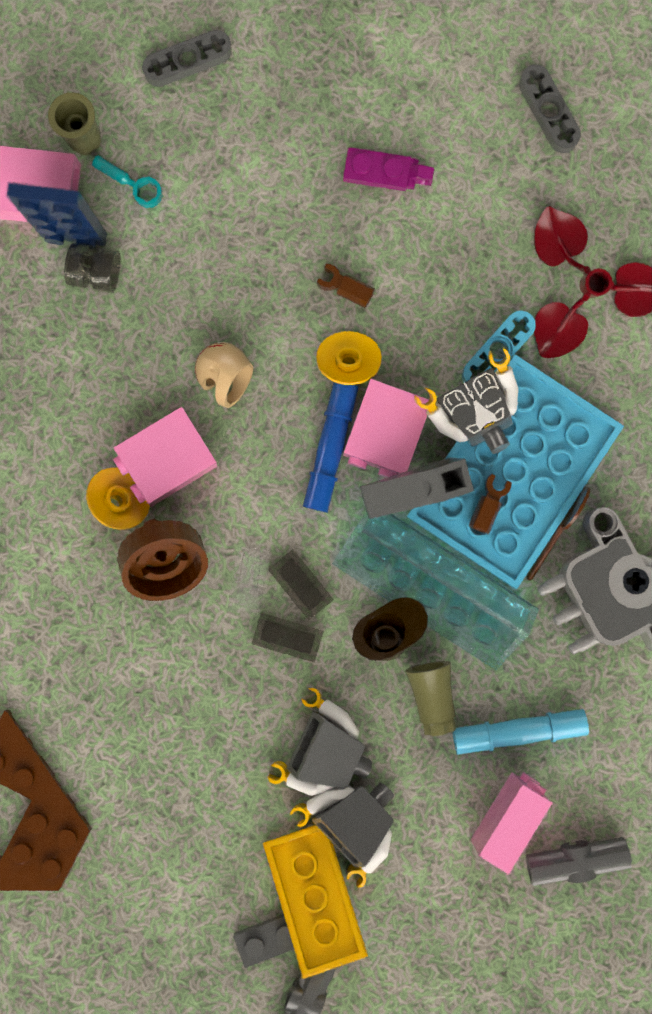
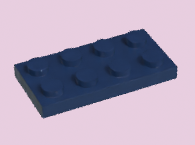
[6,182,107,249]

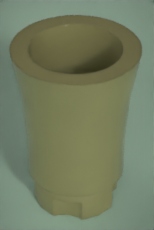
[48,92,101,155]
[405,661,456,736]

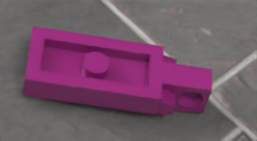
[343,147,434,192]

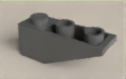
[359,457,474,519]

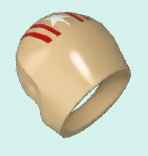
[195,342,253,408]

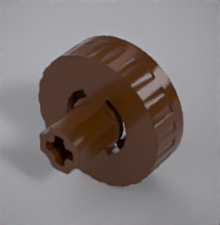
[117,518,208,601]

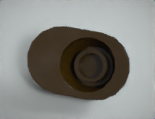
[352,597,428,661]

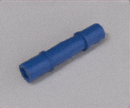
[302,382,359,513]

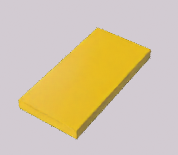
[263,825,368,979]

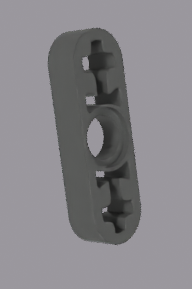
[142,30,232,87]
[519,64,581,153]

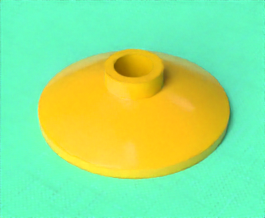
[316,331,382,385]
[86,467,150,530]

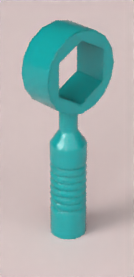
[92,155,163,208]

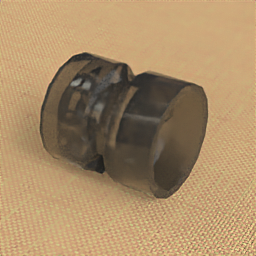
[64,243,121,293]

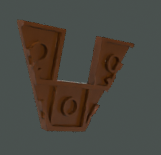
[0,709,92,891]

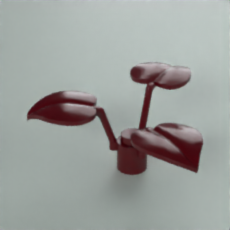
[533,206,652,358]

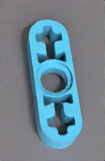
[462,311,536,383]

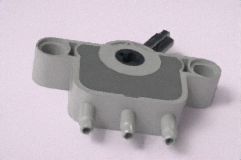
[537,507,652,654]

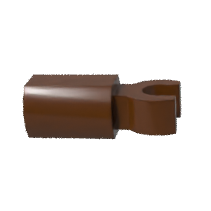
[317,264,375,309]
[468,474,511,535]

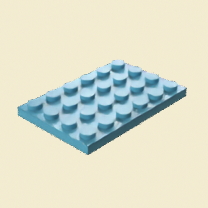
[406,354,624,589]

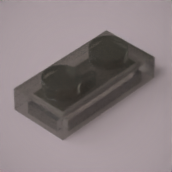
[268,549,334,620]
[252,612,324,663]

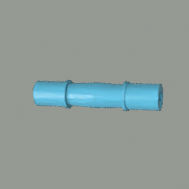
[453,709,589,755]

